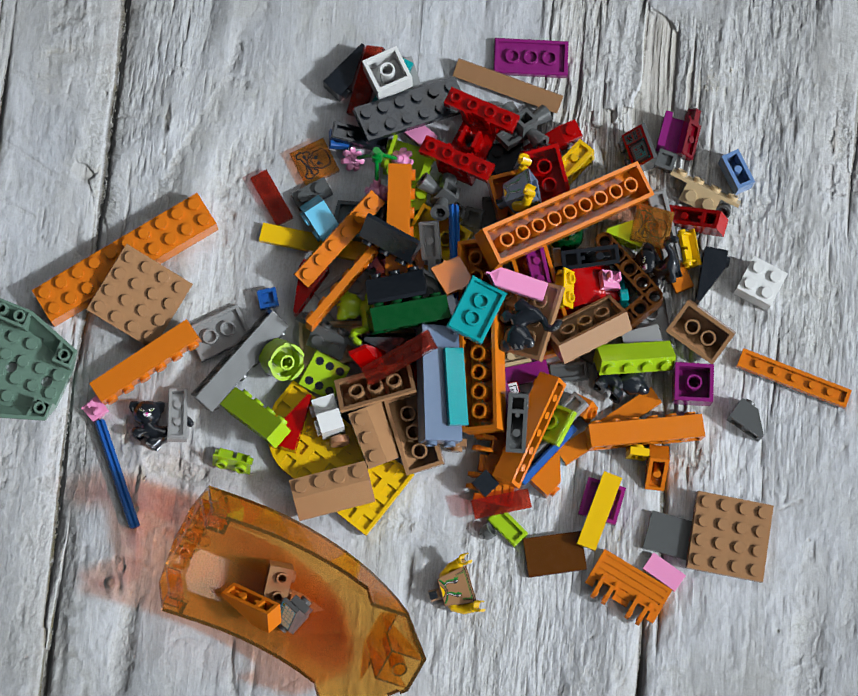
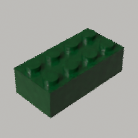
[366,292,451,335]

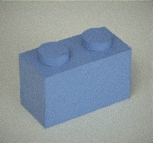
[718,149,755,195]

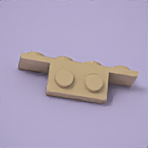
[670,168,741,210]

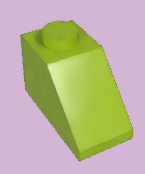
[606,220,650,252]

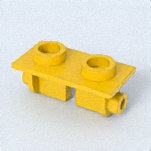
[677,228,702,270]
[555,267,575,309]

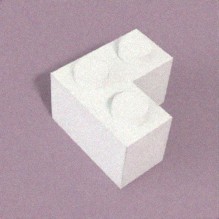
[309,394,345,440]

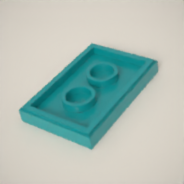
[446,275,507,345]

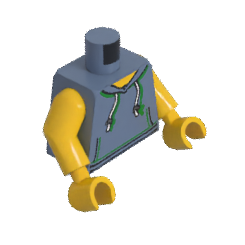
[496,153,542,213]

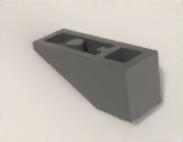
[505,392,529,453]

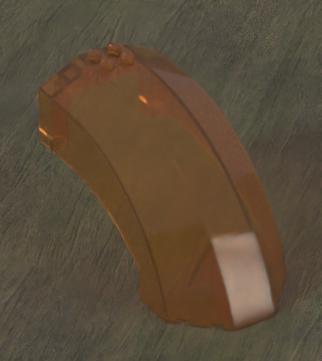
[158,485,426,696]

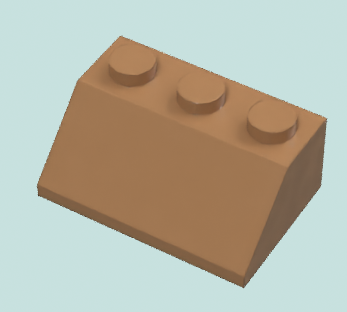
[666,299,736,364]
[347,401,401,469]

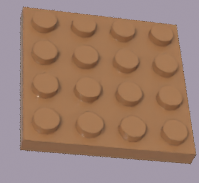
[86,244,193,345]
[503,283,565,362]
[685,491,774,583]

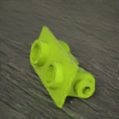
[212,448,254,475]

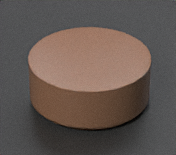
[330,434,350,448]

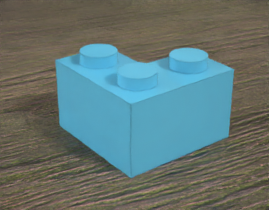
[300,195,339,242]

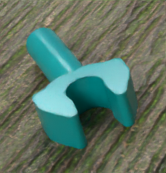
[619,276,629,308]

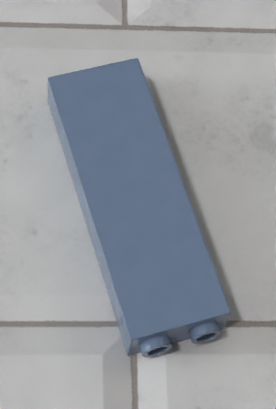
[415,324,462,447]

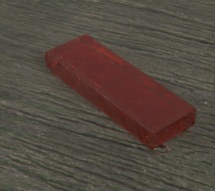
[250,169,294,226]
[470,488,532,520]

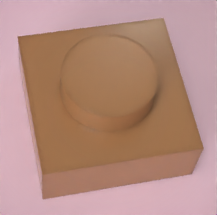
[447,439,467,453]

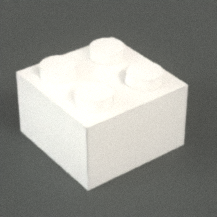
[362,46,413,100]
[733,256,788,311]

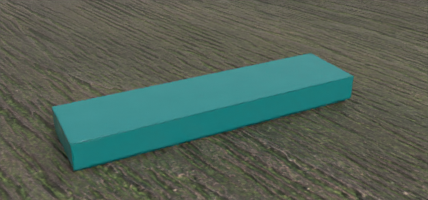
[443,348,469,426]

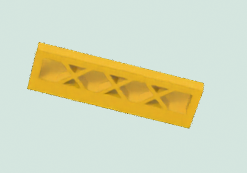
[562,139,595,186]

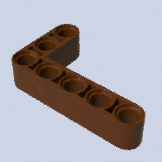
[596,232,663,330]

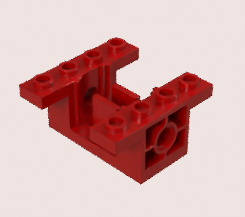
[418,87,520,186]

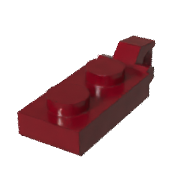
[676,108,701,161]

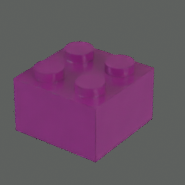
[671,362,714,406]

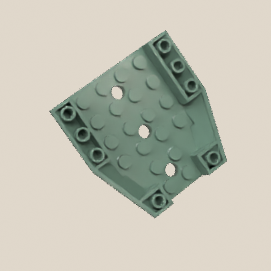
[0,298,78,421]

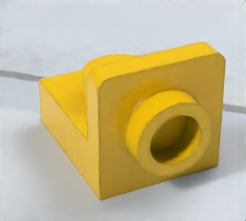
[625,444,650,461]

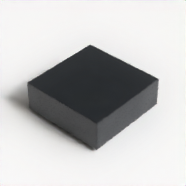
[471,470,499,498]

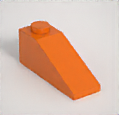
[221,582,282,633]

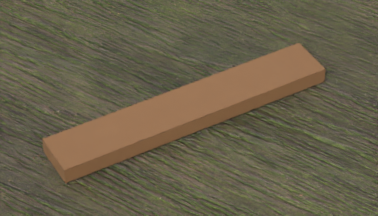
[453,58,564,114]

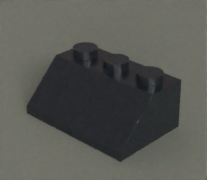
[359,213,422,266]
[365,266,428,305]

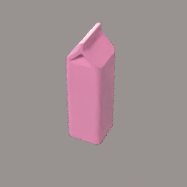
[483,267,548,302]

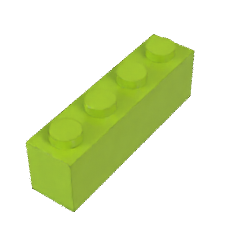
[593,341,676,375]
[220,387,291,449]

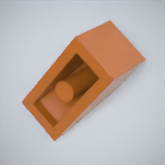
[644,444,670,491]
[529,452,561,498]

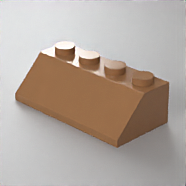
[549,294,632,364]
[334,360,417,413]
[384,392,445,475]
[289,461,375,521]

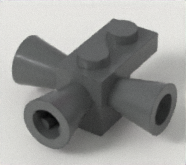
[496,101,552,151]
[416,172,466,223]

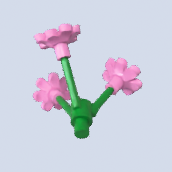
[341,147,414,198]

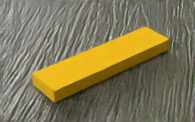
[577,471,622,551]

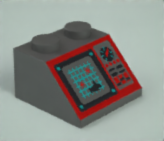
[618,123,657,172]

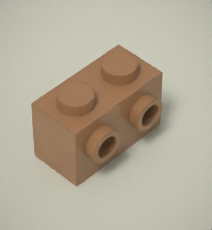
[261,560,296,604]

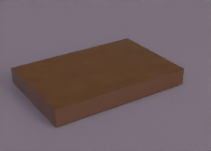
[523,531,587,578]

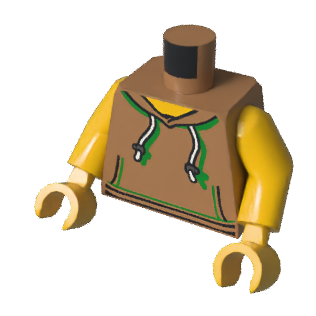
[428,552,485,615]

